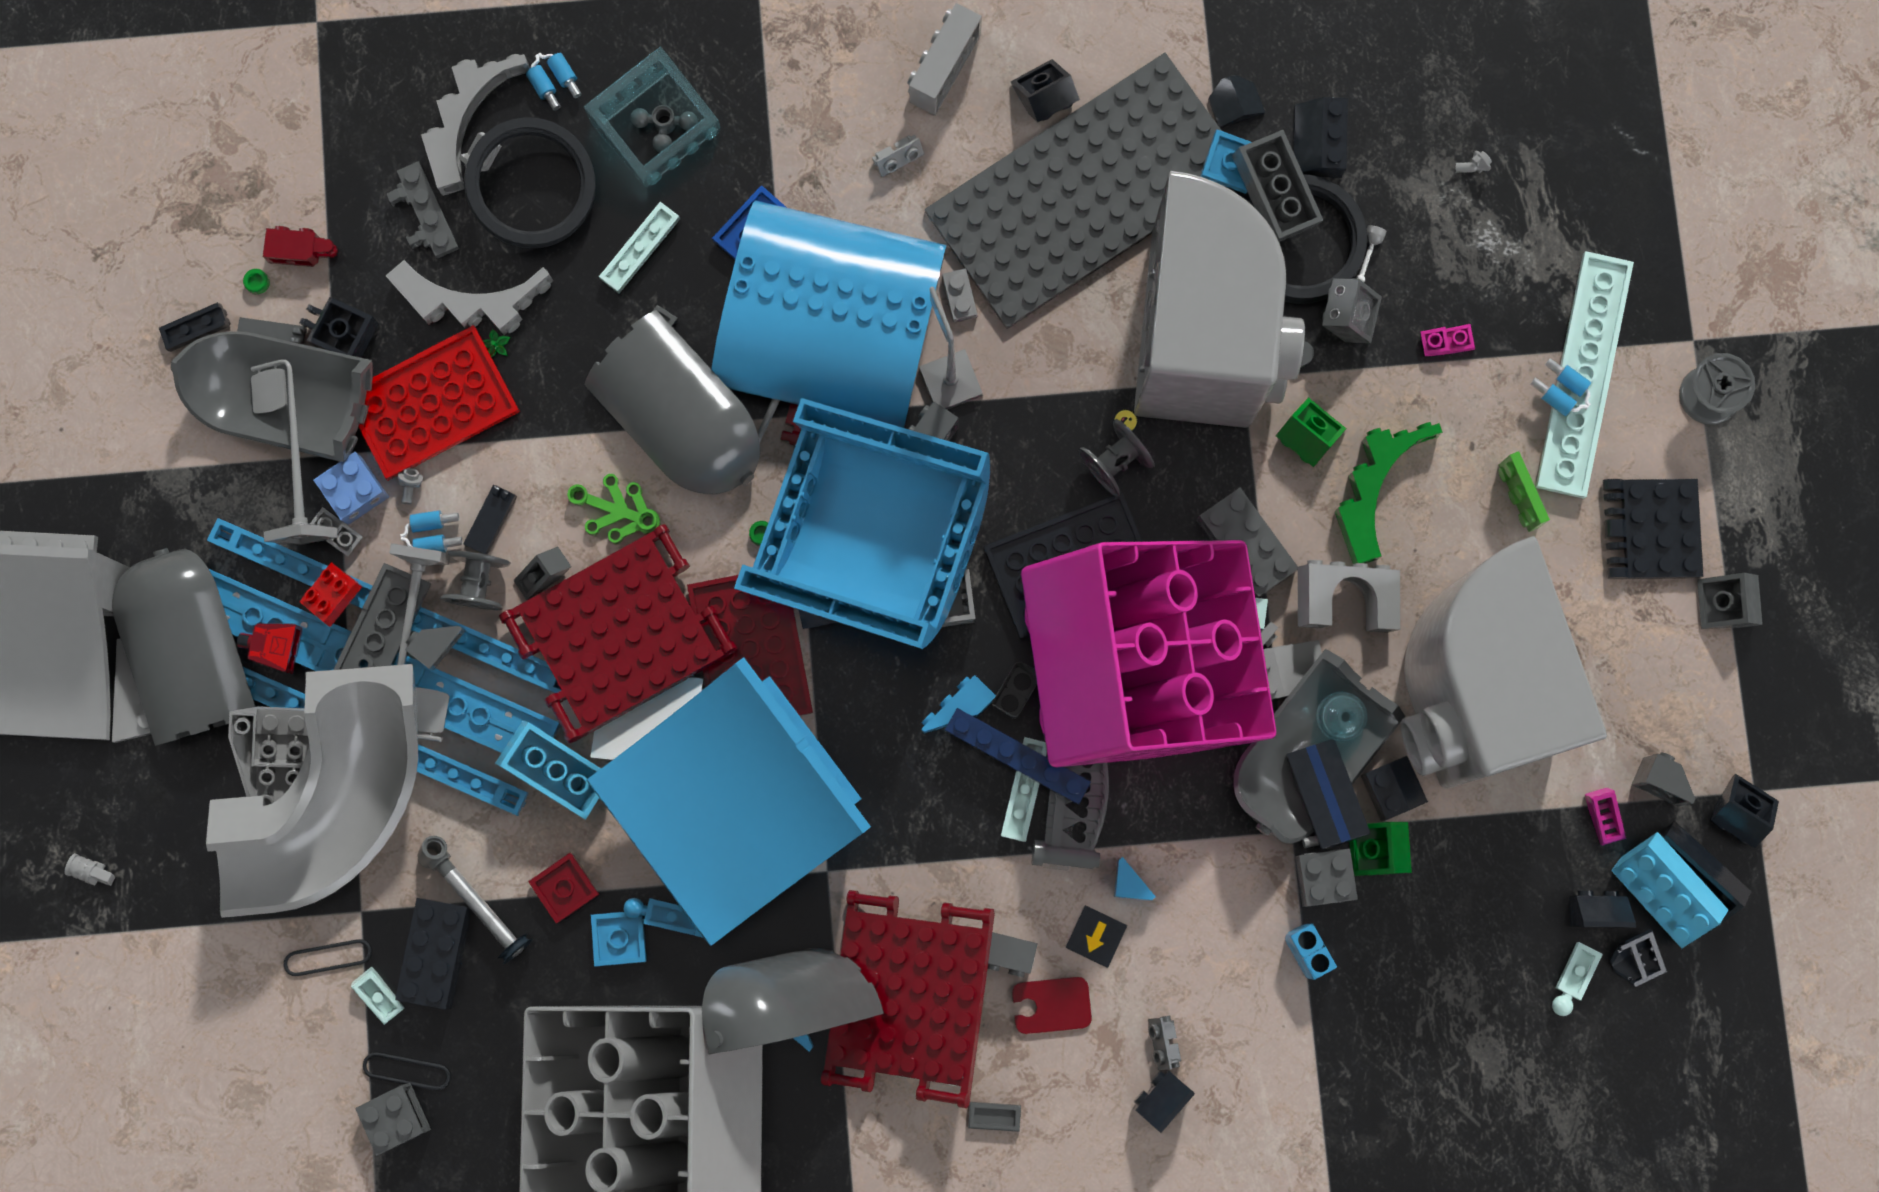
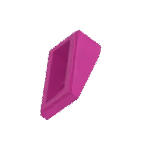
[1585,788,1626,846]

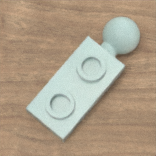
[1552,942,1603,1016]

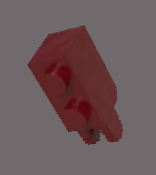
[263,226,338,267]

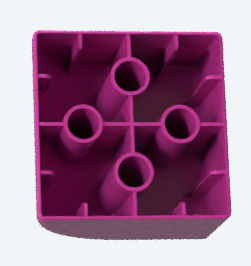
[1021,540,1276,767]

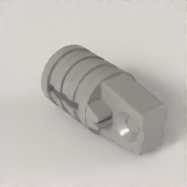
[65,853,115,886]

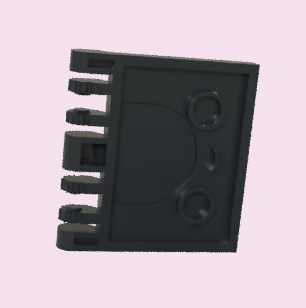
[1603,479,1704,579]

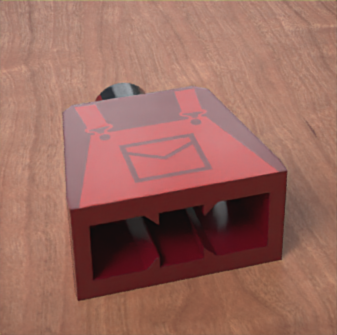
[237,624,303,675]

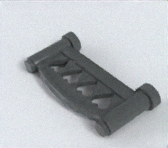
[1031,735,1109,869]

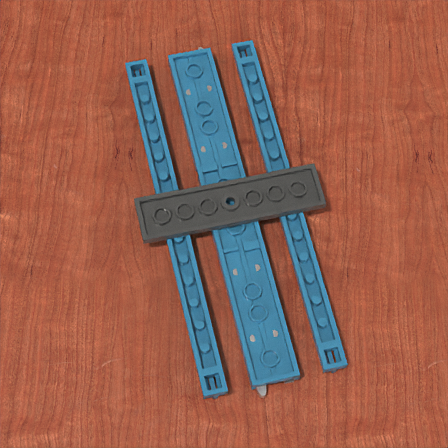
[207,518,562,816]

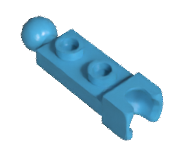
[624,898,703,937]

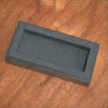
[968,1101,1021,1132]

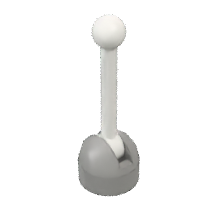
[1355,225,1387,282]

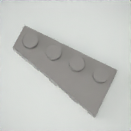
[112,638,151,743]

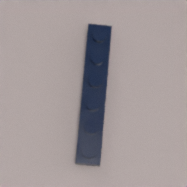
[945,708,1091,805]

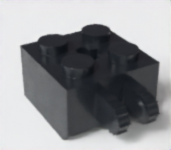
[299,297,379,358]

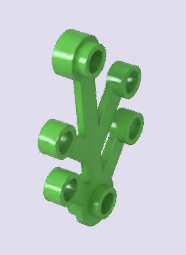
[567,474,660,544]

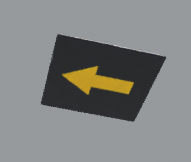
[1066,905,1127,968]

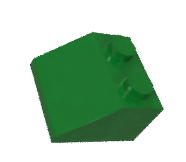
[1275,397,1347,467]
[1349,822,1412,876]

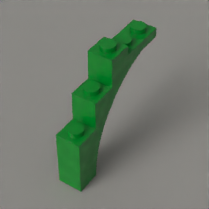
[1335,422,1443,564]

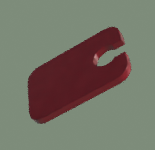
[1012,977,1092,1034]

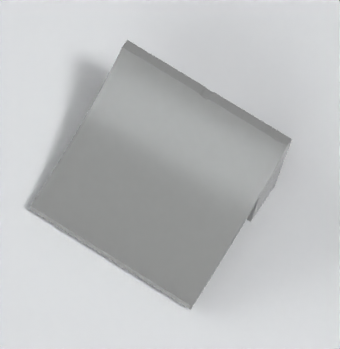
[0,531,130,740]

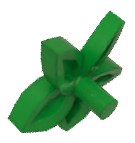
[483,329,510,357]

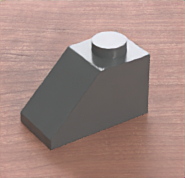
[513,546,572,600]

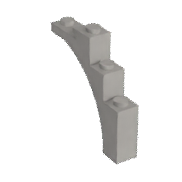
[421,54,530,196]
[386,260,553,335]

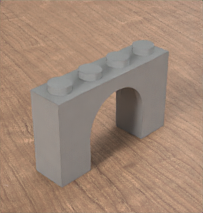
[1298,560,1400,633]

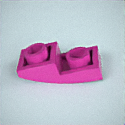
[1421,324,1475,356]

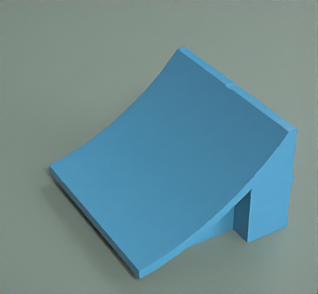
[586,657,871,946]

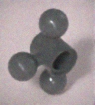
[630,105,698,153]

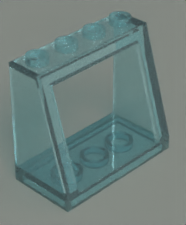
[584,46,720,188]

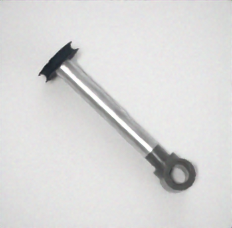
[417,836,532,964]

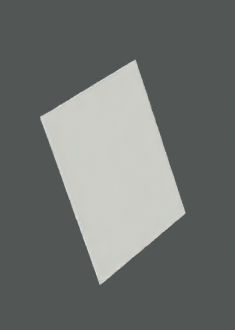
[591,677,703,760]

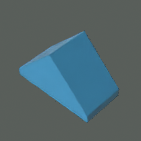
[1114,857,1156,900]

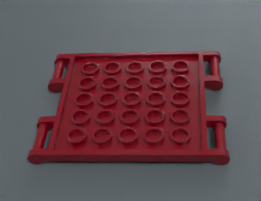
[499,524,738,744]
[821,890,995,1109]

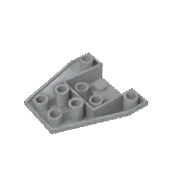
[228,707,309,806]

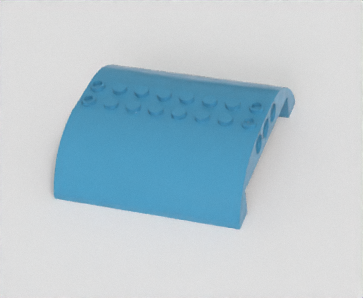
[711,200,946,428]
[734,398,990,649]

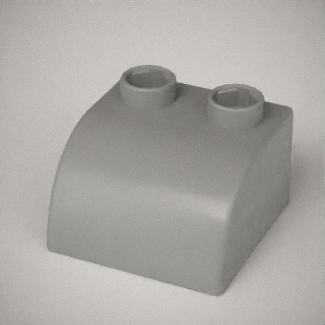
[1134,171,1305,428]
[1401,536,1607,789]
[520,1006,763,1192]

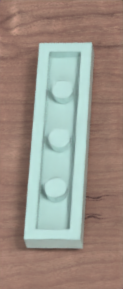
[599,202,680,293]
[1001,737,1047,842]

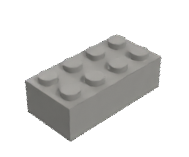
[907,3,982,115]

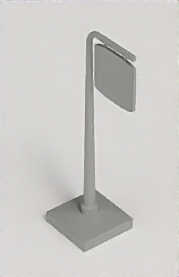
[919,287,983,410]
[251,359,338,545]
[389,543,450,742]

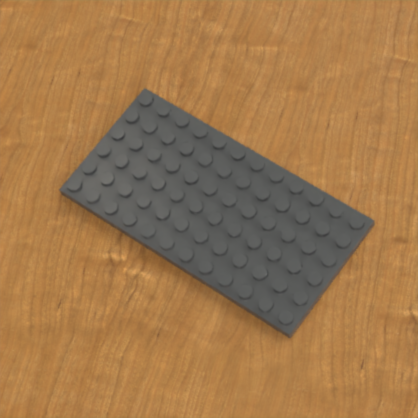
[925,52,1222,329]

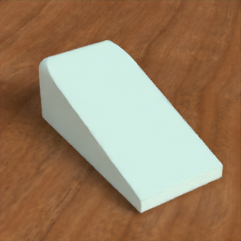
[351,967,405,1025]

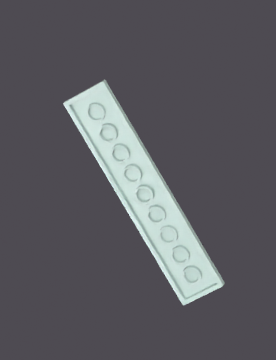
[1535,251,1634,499]

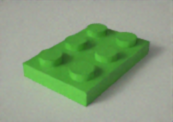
[1498,451,1550,532]

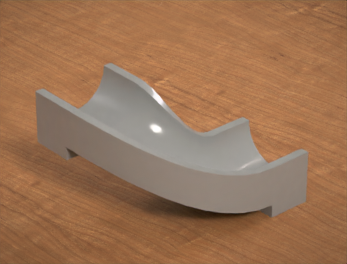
[206,664,418,918]

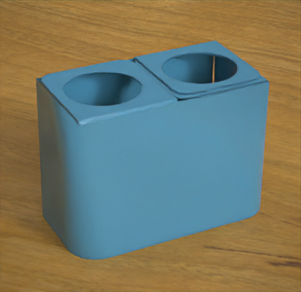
[1285,924,1337,980]

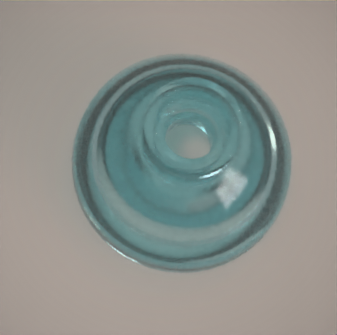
[1316,691,1367,742]

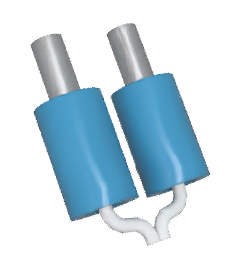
[526,53,581,111]
[1530,358,1592,416]
[400,510,463,553]

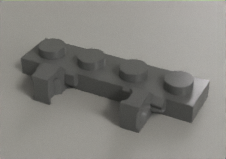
[387,161,459,259]

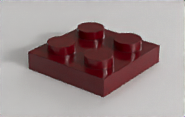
[528,852,600,924]

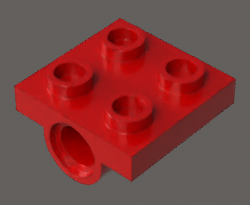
[300,562,362,627]

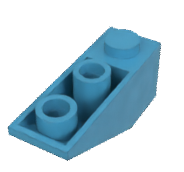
[922,675,996,734]

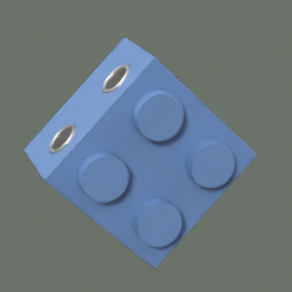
[314,452,389,525]

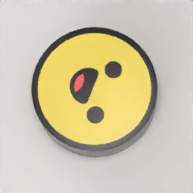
[1113,409,1138,432]

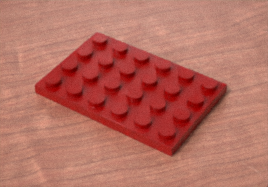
[358,325,520,481]

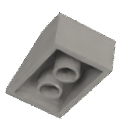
[1263,640,1322,701]

